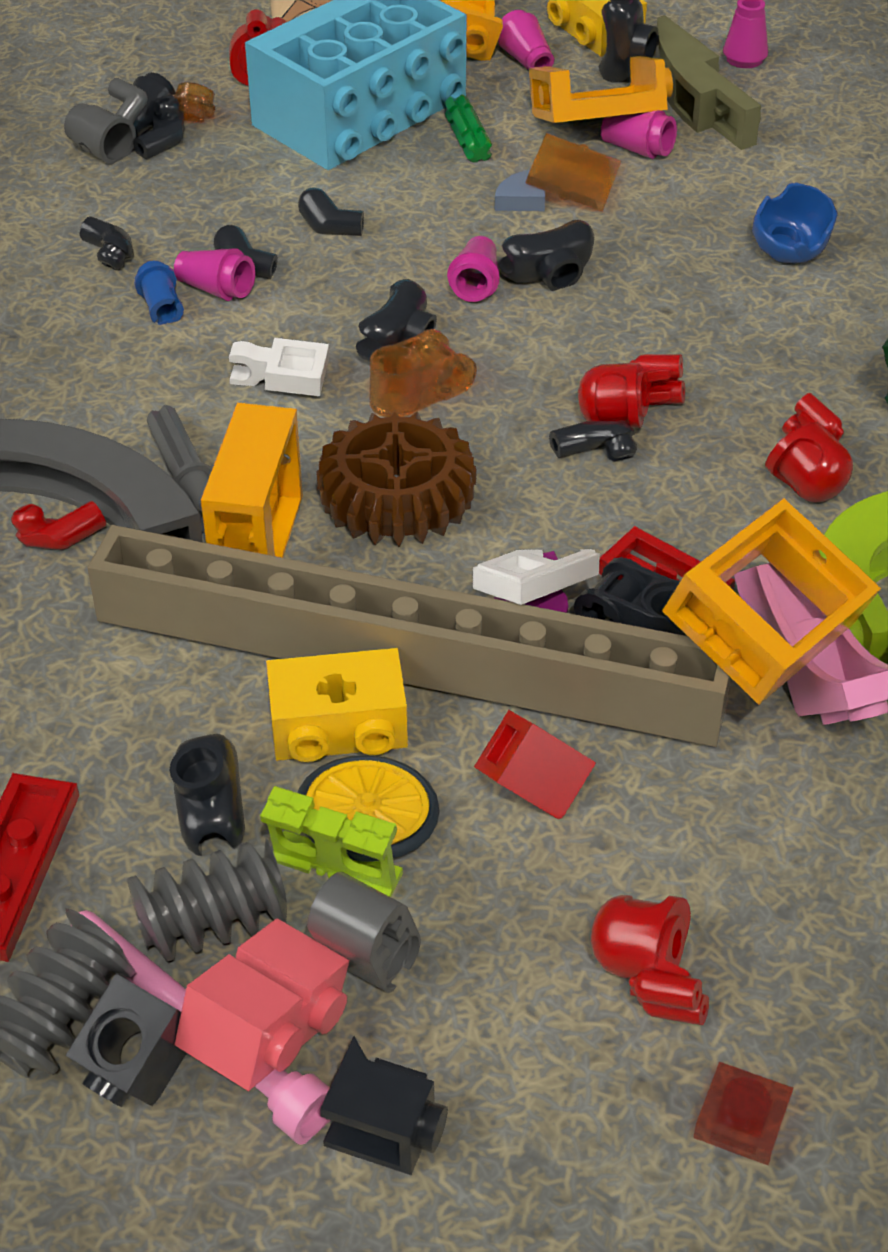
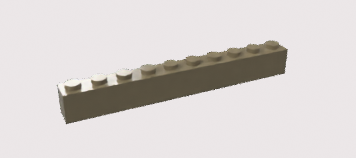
[87,525,731,747]

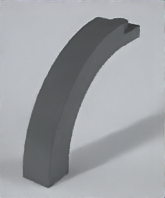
[0,419,203,542]

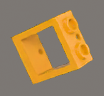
[201,402,303,558]
[662,498,882,705]

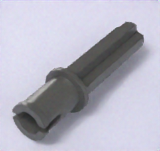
[147,405,212,532]

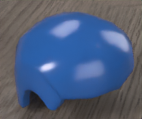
[752,183,838,263]

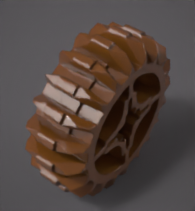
[316,410,477,547]

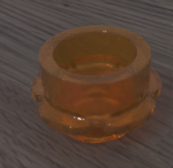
[171,82,216,123]

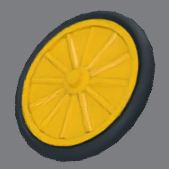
[297,755,440,862]

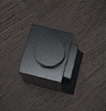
[320,1036,448,1175]

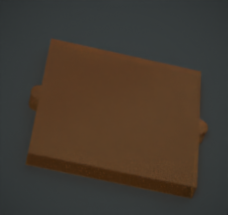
[525,133,621,212]

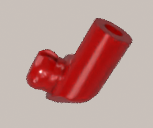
[11,501,106,550]

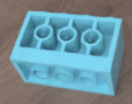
[245,0,467,170]

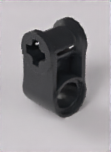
[574,557,687,636]

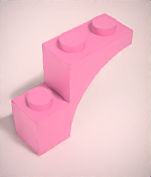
[734,563,888,725]

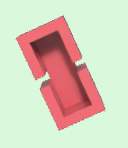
[174,918,350,1092]

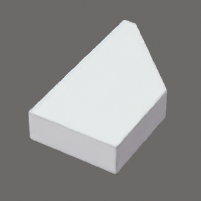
[473,549,600,605]

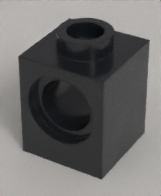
[65,974,186,1108]

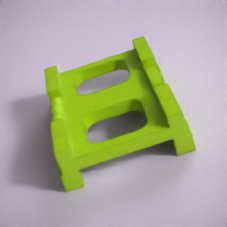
[260,786,403,897]

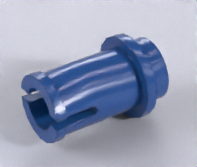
[134,261,184,325]

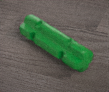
[445,94,492,162]

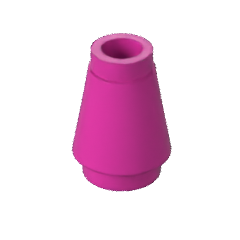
[723,0,768,68]
[498,10,554,70]
[601,110,677,159]
[447,236,500,302]
[174,248,255,301]

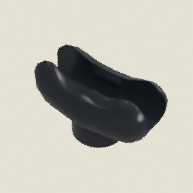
[599,0,659,82]
[499,220,595,291]
[355,279,437,363]
[169,733,245,856]

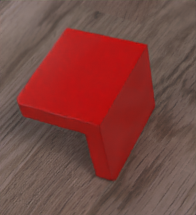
[474,710,596,819]

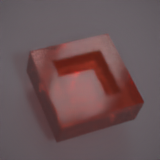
[693,1061,794,1166]

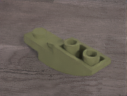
[654,15,761,150]

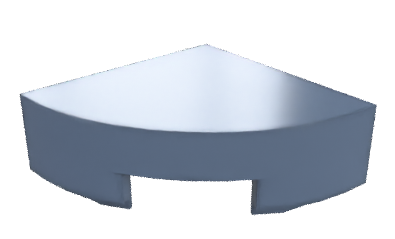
[495,169,545,211]

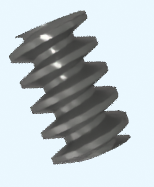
[127,838,287,962]
[0,908,136,1078]

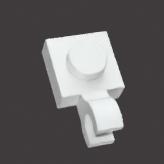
[229,338,329,396]

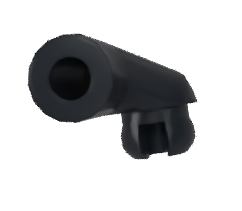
[133,95,184,160]
[298,187,364,236]
[80,216,133,270]
[213,225,278,279]
[549,421,637,462]

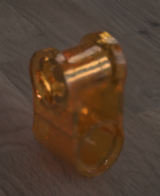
[370,329,477,417]

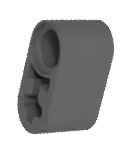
[308,872,421,993]

